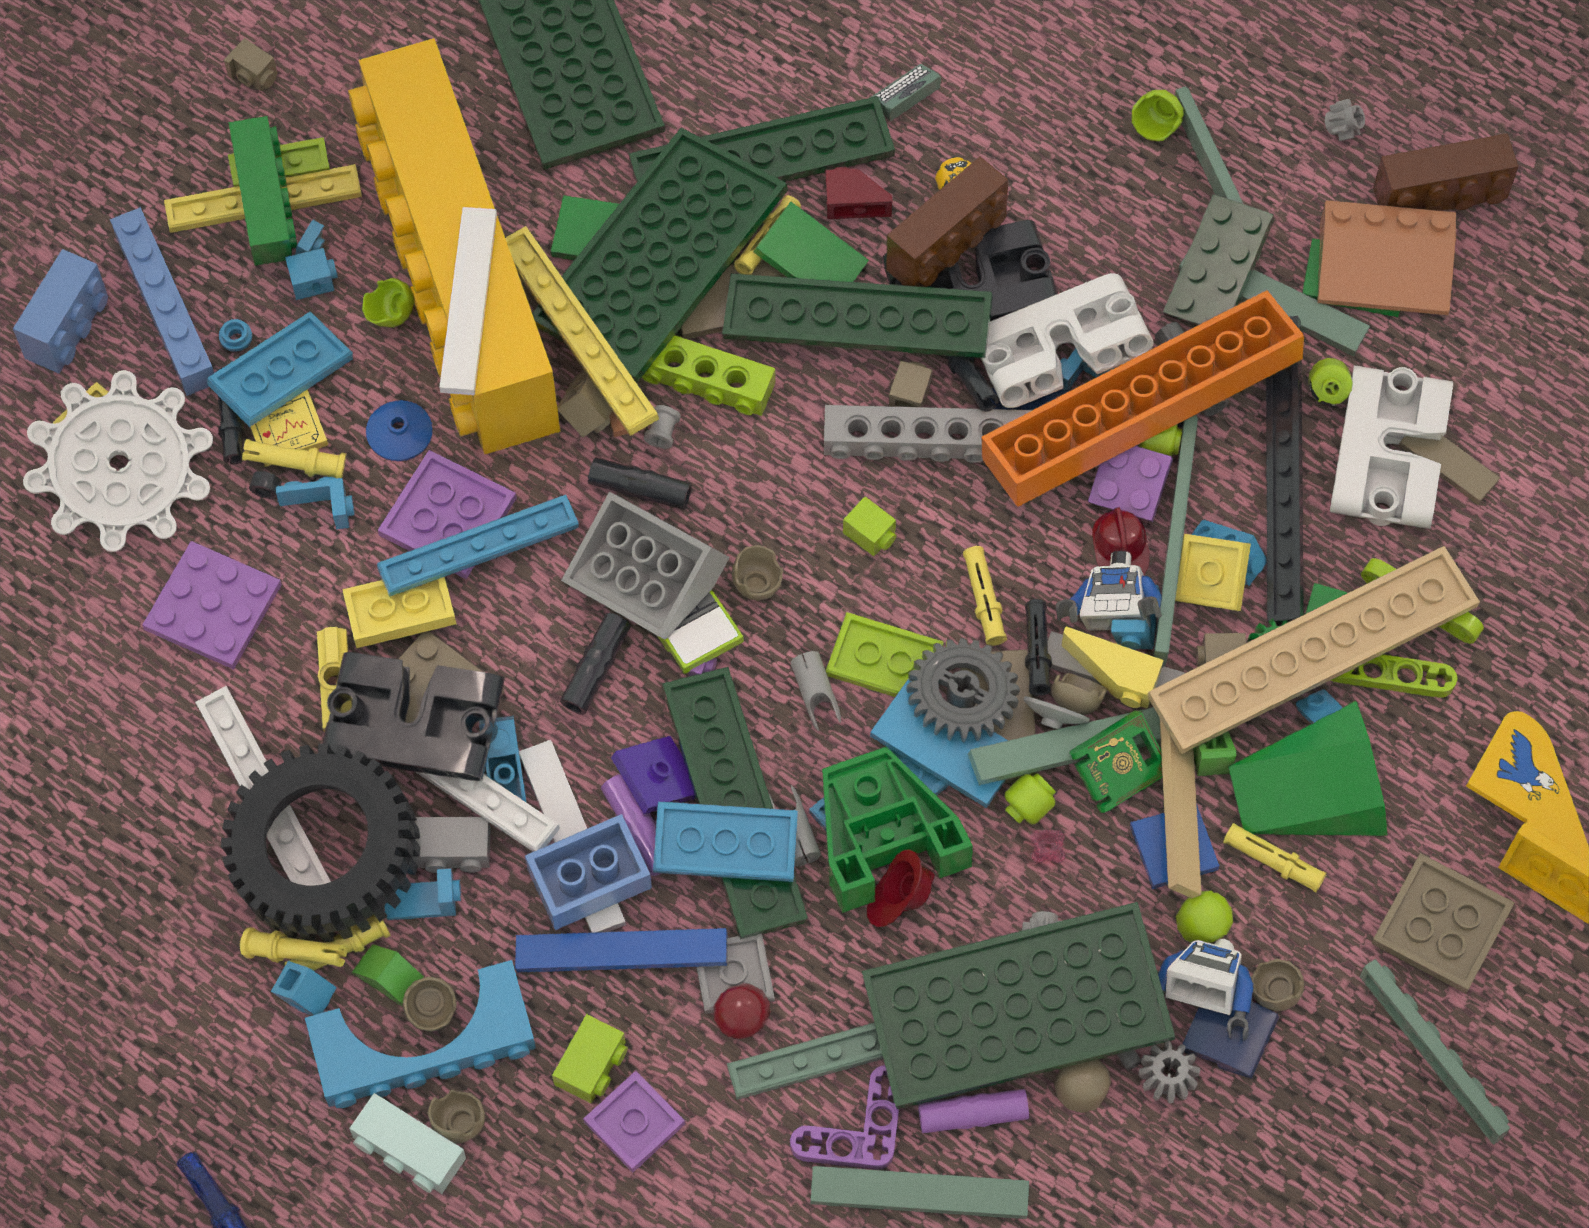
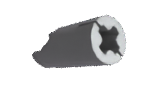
[791,651,841,731]
[769,785,821,867]

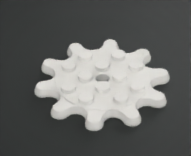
[23,370,213,552]

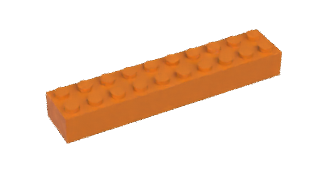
[981,290,1304,507]

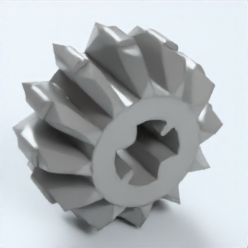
[1138,1041,1200,1104]

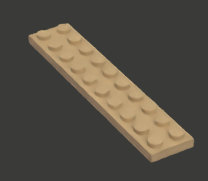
[1148,546,1480,754]

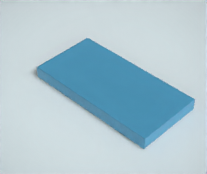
[207,311,353,427]
[870,679,1008,808]
[653,802,798,882]

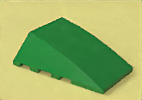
[1228,700,1388,836]

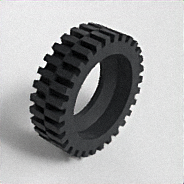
[221,744,421,942]

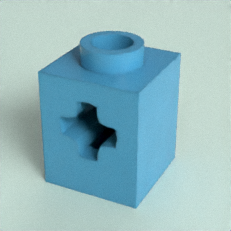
[285,248,338,300]
[271,961,337,1016]

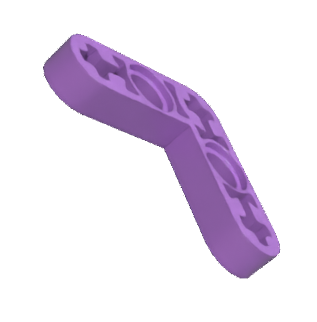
[790,1065,899,1170]

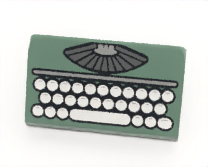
[872,64,941,121]

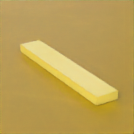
[164,164,362,233]

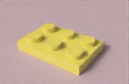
[342,577,456,648]

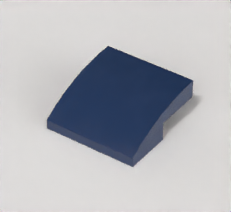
[1182,1001,1279,1079]

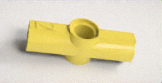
[317,627,352,732]

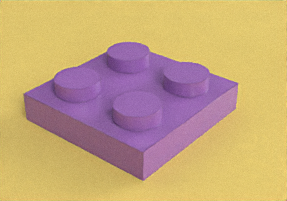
[1088,446,1173,522]
[583,1071,685,1173]

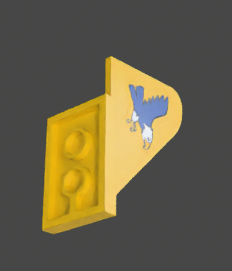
[1466,711,1589,924]

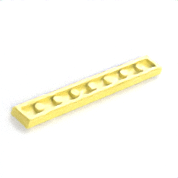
[505,226,659,436]

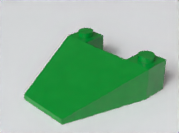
[822,746,973,913]

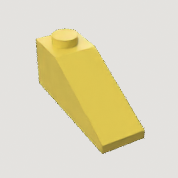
[1061,627,1163,709]

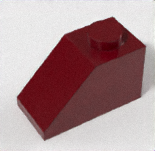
[825,167,893,219]

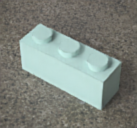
[349,1093,466,1194]

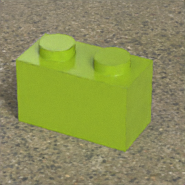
[552,1014,628,1104]

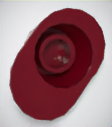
[1092,507,1150,575]
[867,850,935,927]

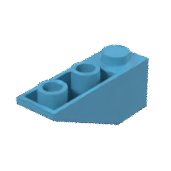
[479,715,527,827]

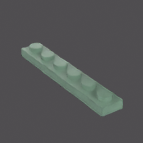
[1360,959,1510,1145]

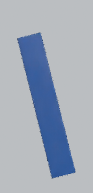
[515,928,727,973]

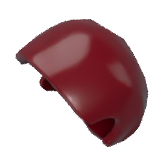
[713,983,770,1039]

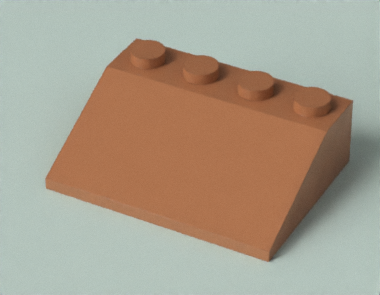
[1317,200,1456,315]

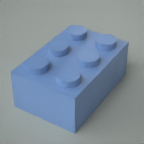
[13,249,108,373]
[525,814,652,930]

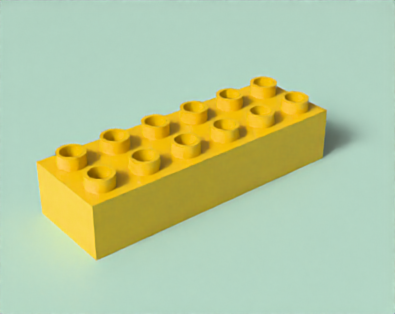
[348,38,560,455]

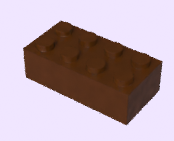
[1373,133,1519,211]
[886,156,1008,287]

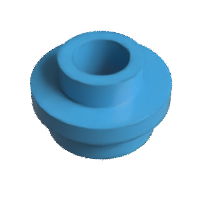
[219,319,252,352]

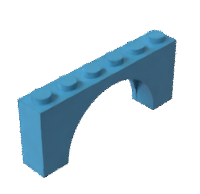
[305,960,536,1108]

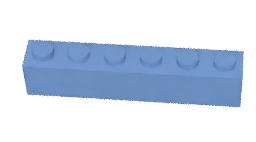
[110,207,214,396]

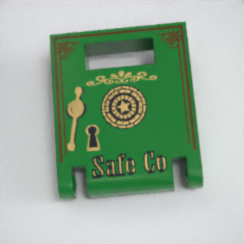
[1069,710,1163,813]

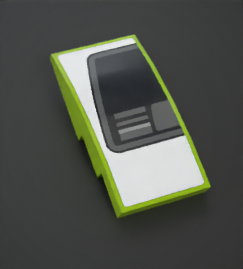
[658,589,744,674]

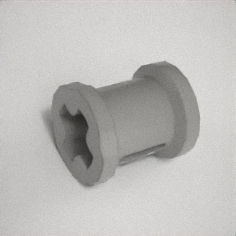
[644,405,681,449]

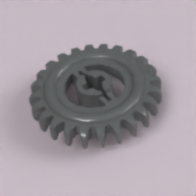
[906,638,1020,743]

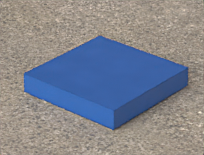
[1130,804,1219,889]

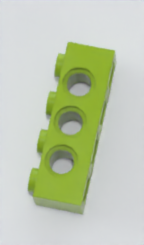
[642,335,775,416]

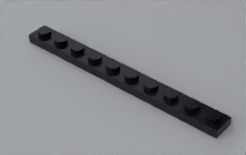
[1266,315,1304,626]

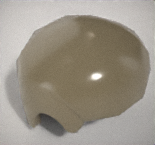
[732,545,783,601]
[1051,673,1107,715]
[1251,959,1305,1012]
[402,976,457,1032]
[1054,1059,1111,1113]
[427,1090,486,1144]

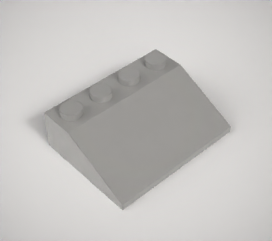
[561,491,730,639]

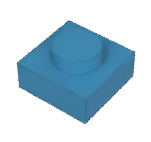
[295,219,325,255]

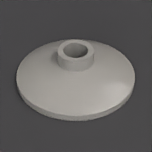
[1023,696,1090,729]

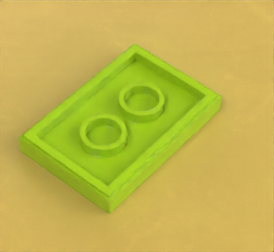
[826,612,944,697]

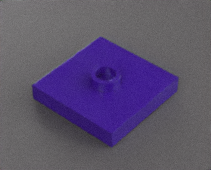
[611,736,696,814]

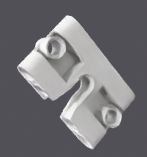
[981,273,1153,408]
[1330,365,1453,529]

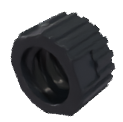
[249,471,282,499]

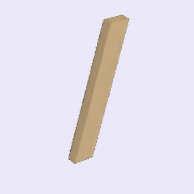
[1160,719,1201,899]

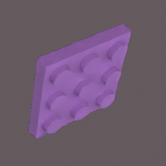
[378,450,517,579]
[142,541,282,669]

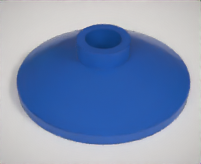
[366,400,433,461]

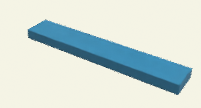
[377,495,579,597]

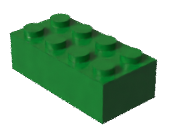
[228,116,297,266]

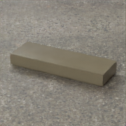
[1399,435,1500,505]

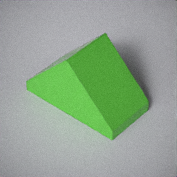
[1193,731,1236,776]
[352,944,424,1006]

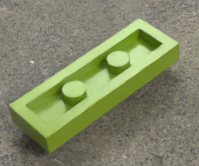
[228,137,330,187]

